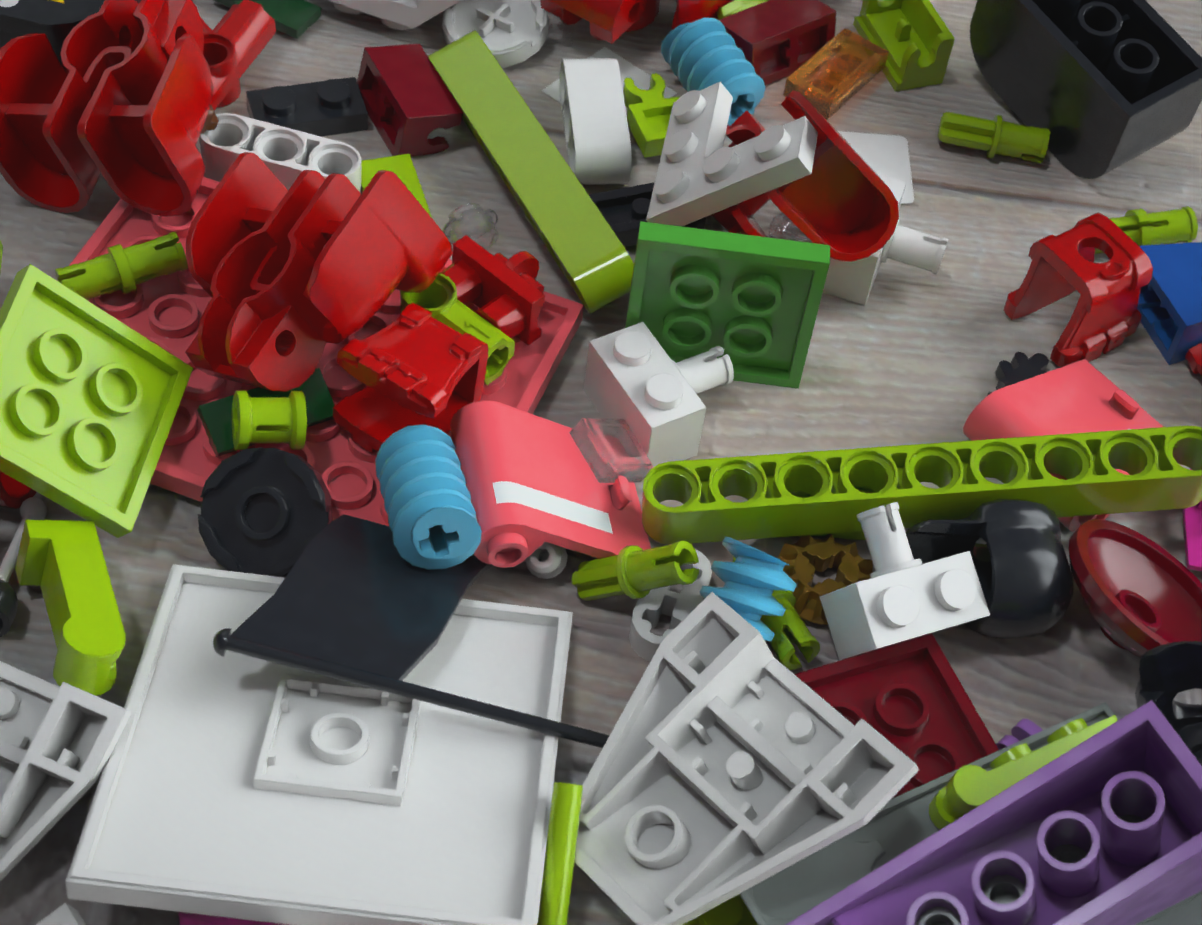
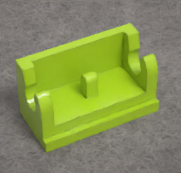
[853,0,955,92]

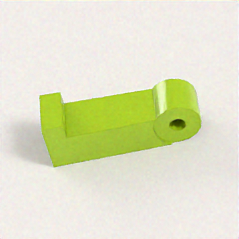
[15,520,126,696]

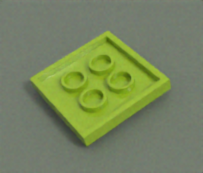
[0,264,193,538]

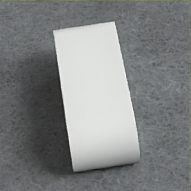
[560,58,632,185]
[199,113,361,193]

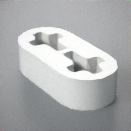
[629,548,712,662]

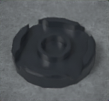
[198,447,332,578]

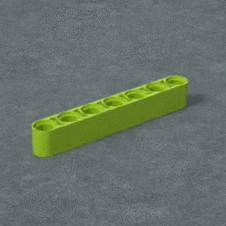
[428,30,634,314]

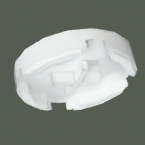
[442,0,549,68]

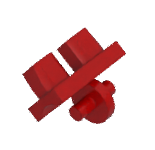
[442,235,545,346]

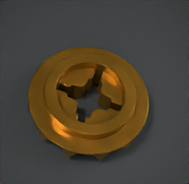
[778,534,873,625]

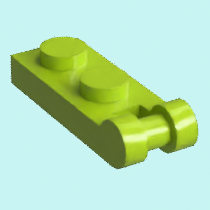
[929,715,1118,830]

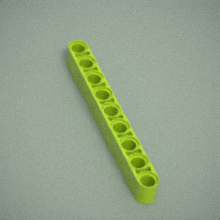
[642,426,1202,544]

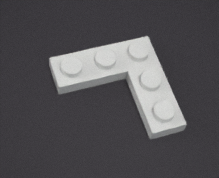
[646,82,818,226]

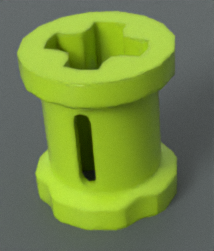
[232,390,307,450]

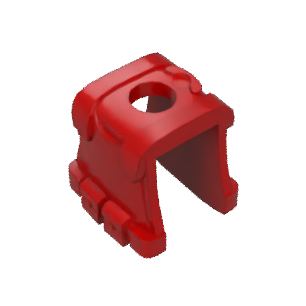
[1004,212,1153,367]
[333,303,488,453]

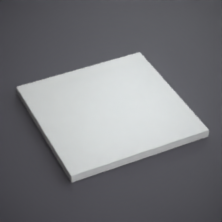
[65,564,573,925]

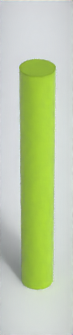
[537,782,583,925]

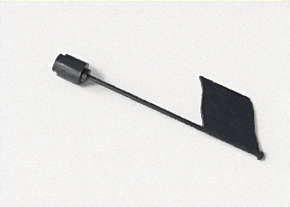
[213,514,610,748]

